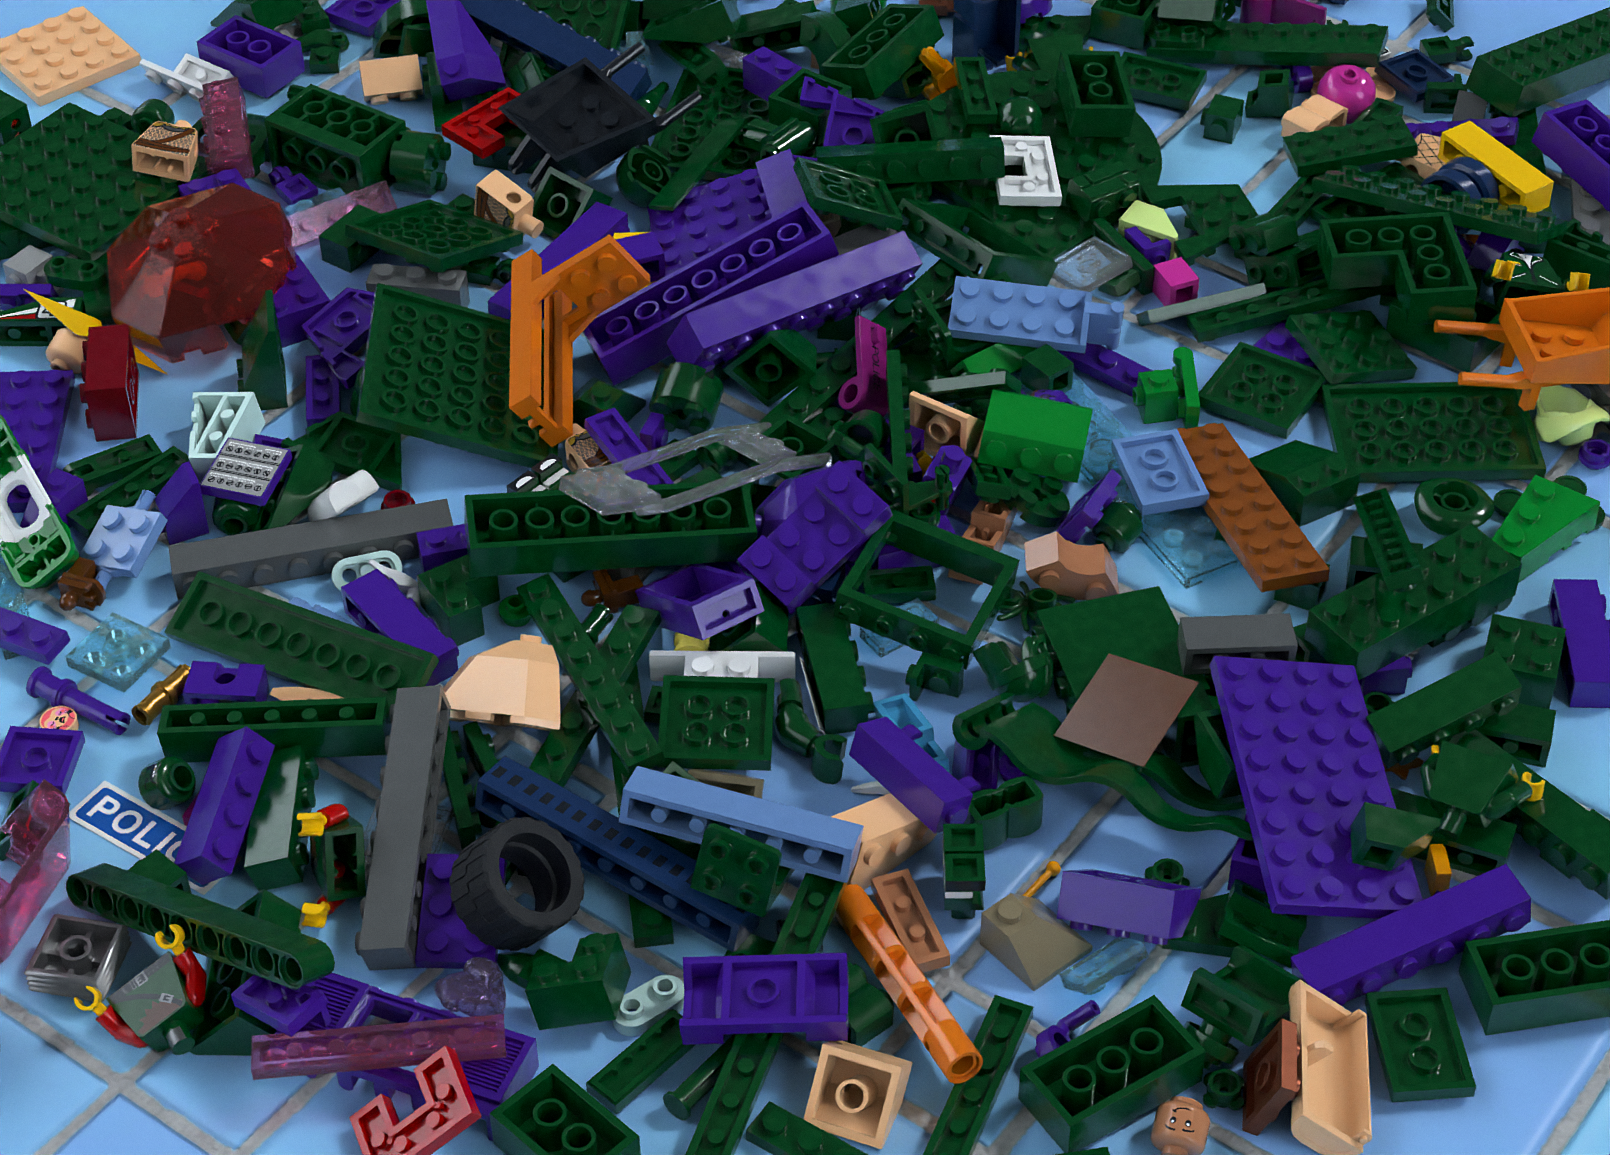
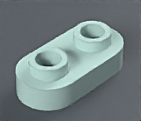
[331,550,402,591]
[612,975,684,1037]

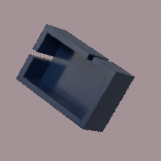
[952,0,1021,71]

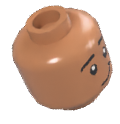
[1150,1096,1210,1155]

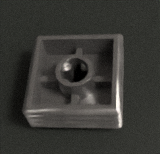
[24,914,132,1002]

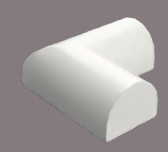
[308,469,379,522]

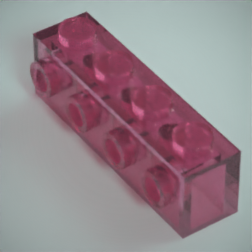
[199,77,255,179]

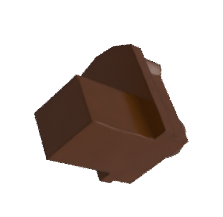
[57,557,106,611]
[581,569,644,614]

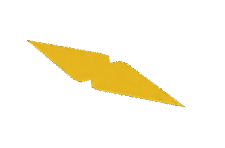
[24,289,168,375]

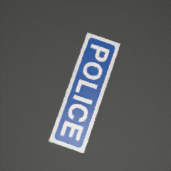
[66,780,243,895]

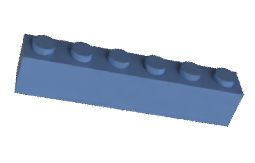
[619,766,864,883]

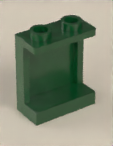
[1181,944,1306,1047]

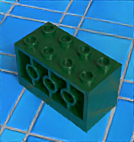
[264,84,406,207]

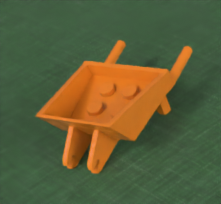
[1434,287,1610,411]

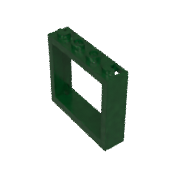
[896,198,1058,287]
[834,508,1020,670]

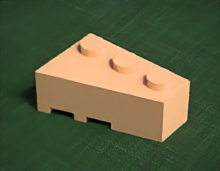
[831,793,937,890]

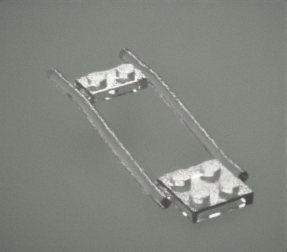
[559,422,832,516]

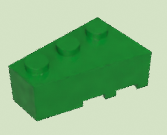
[1492,475,1600,583]

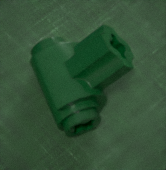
[743,117,817,160]

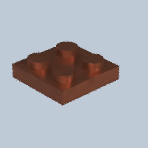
[1242,1019,1301,1136]

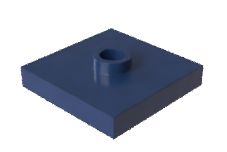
[1374,49,1454,103]

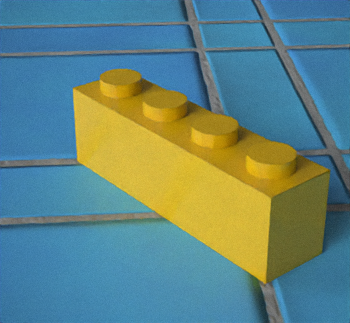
[1438,121,1554,213]

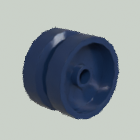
[1420,157,1500,235]

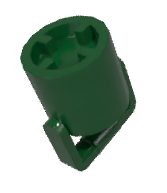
[826,410,889,462]

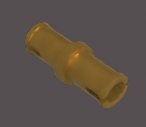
[132,664,191,726]

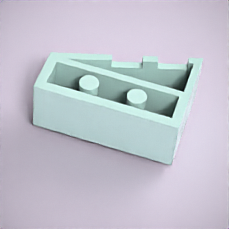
[188,392,266,483]

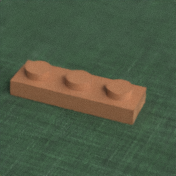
[871,868,950,973]

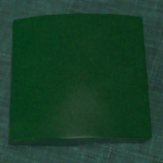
[1218,879,1307,968]

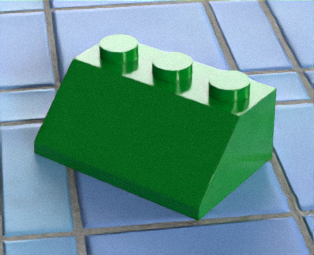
[977,388,1093,483]

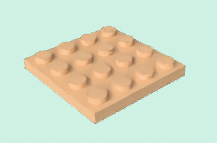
[0,6,141,107]

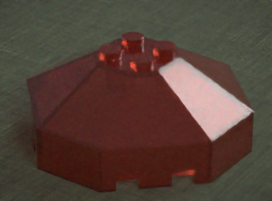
[107,183,297,363]

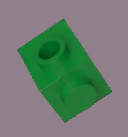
[1132,369,1179,424]

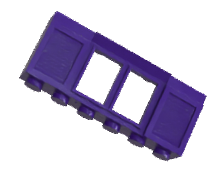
[269,973,539,1141]

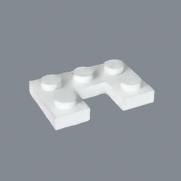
[989,135,1062,207]

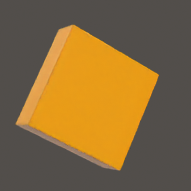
[1424,844,1452,896]

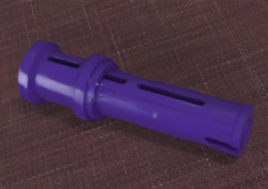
[26,666,131,735]

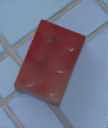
[79,324,140,442]

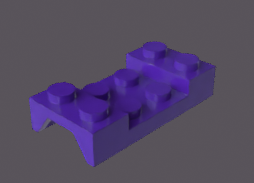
[737,460,893,615]
[679,953,849,1045]

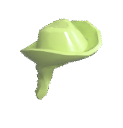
[1533,385,1610,446]

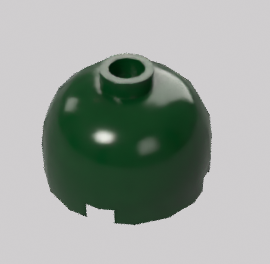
[616,145,676,207]

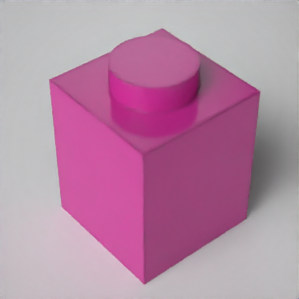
[1152,257,1199,306]

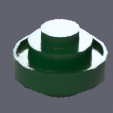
[1184,1019,1240,1070]

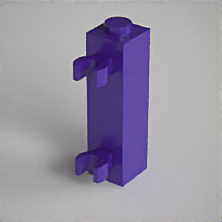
[849,717,981,834]

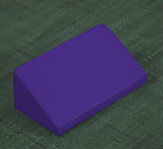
[952,740,1000,794]

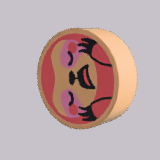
[39,706,79,731]

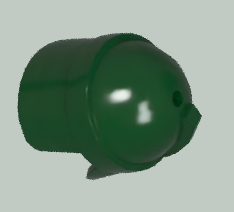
[972,634,1053,703]

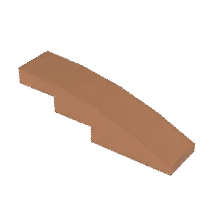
[948,499,1018,585]

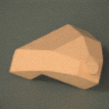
[442,634,561,731]

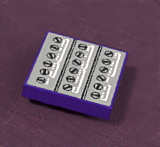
[200,437,293,506]

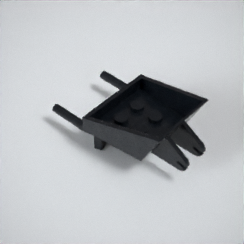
[498,42,703,193]

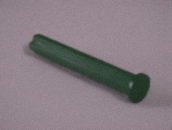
[663,1034,737,1120]

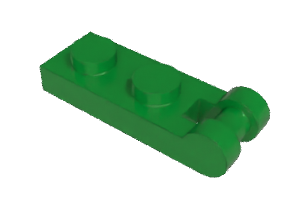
[1171,347,1200,429]

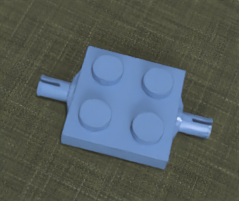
[79,489,168,590]

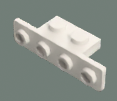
[139,53,239,111]
[649,650,796,682]

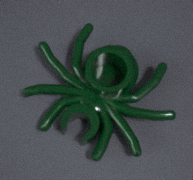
[996,581,1075,632]

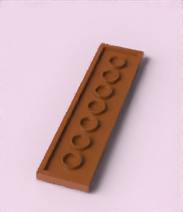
[1177,423,1330,592]

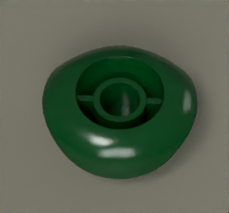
[1414,477,1495,536]

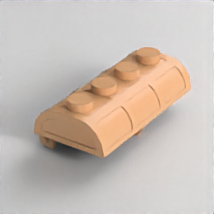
[1288,980,1372,1155]

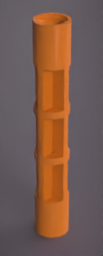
[834,884,983,1084]

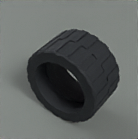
[449,817,585,951]

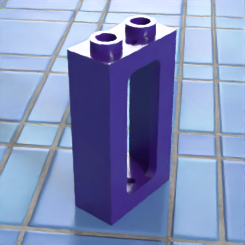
[635,564,765,640]

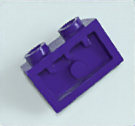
[231,975,332,1037]

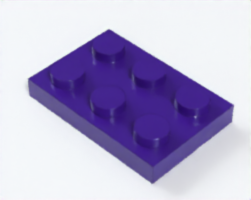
[415,853,507,970]

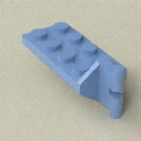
[948,276,1125,353]

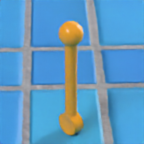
[1022,861,1061,897]

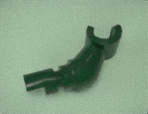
[774,678,847,785]

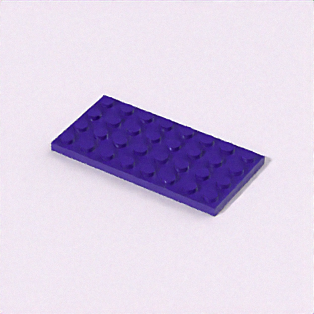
[1209,656,1423,919]

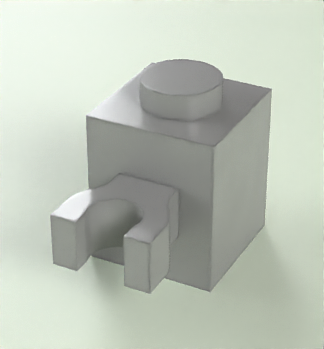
[3,245,64,295]

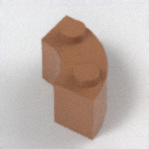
[1024,531,1119,600]

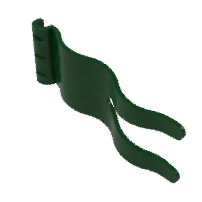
[952,691,1253,841]

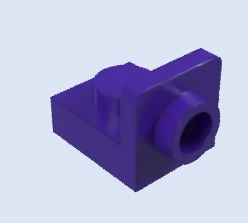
[1124,226,1171,265]

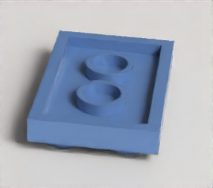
[1111,429,1209,516]

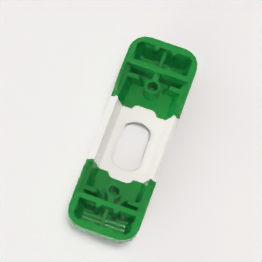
[0,414,79,590]

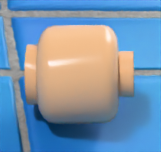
[45,328,88,374]

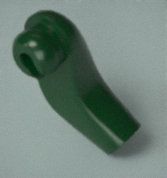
[296,29,349,53]

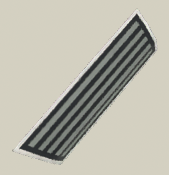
[800,657,825,735]

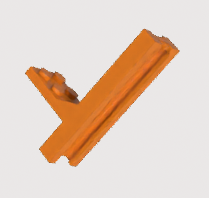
[509,234,650,447]

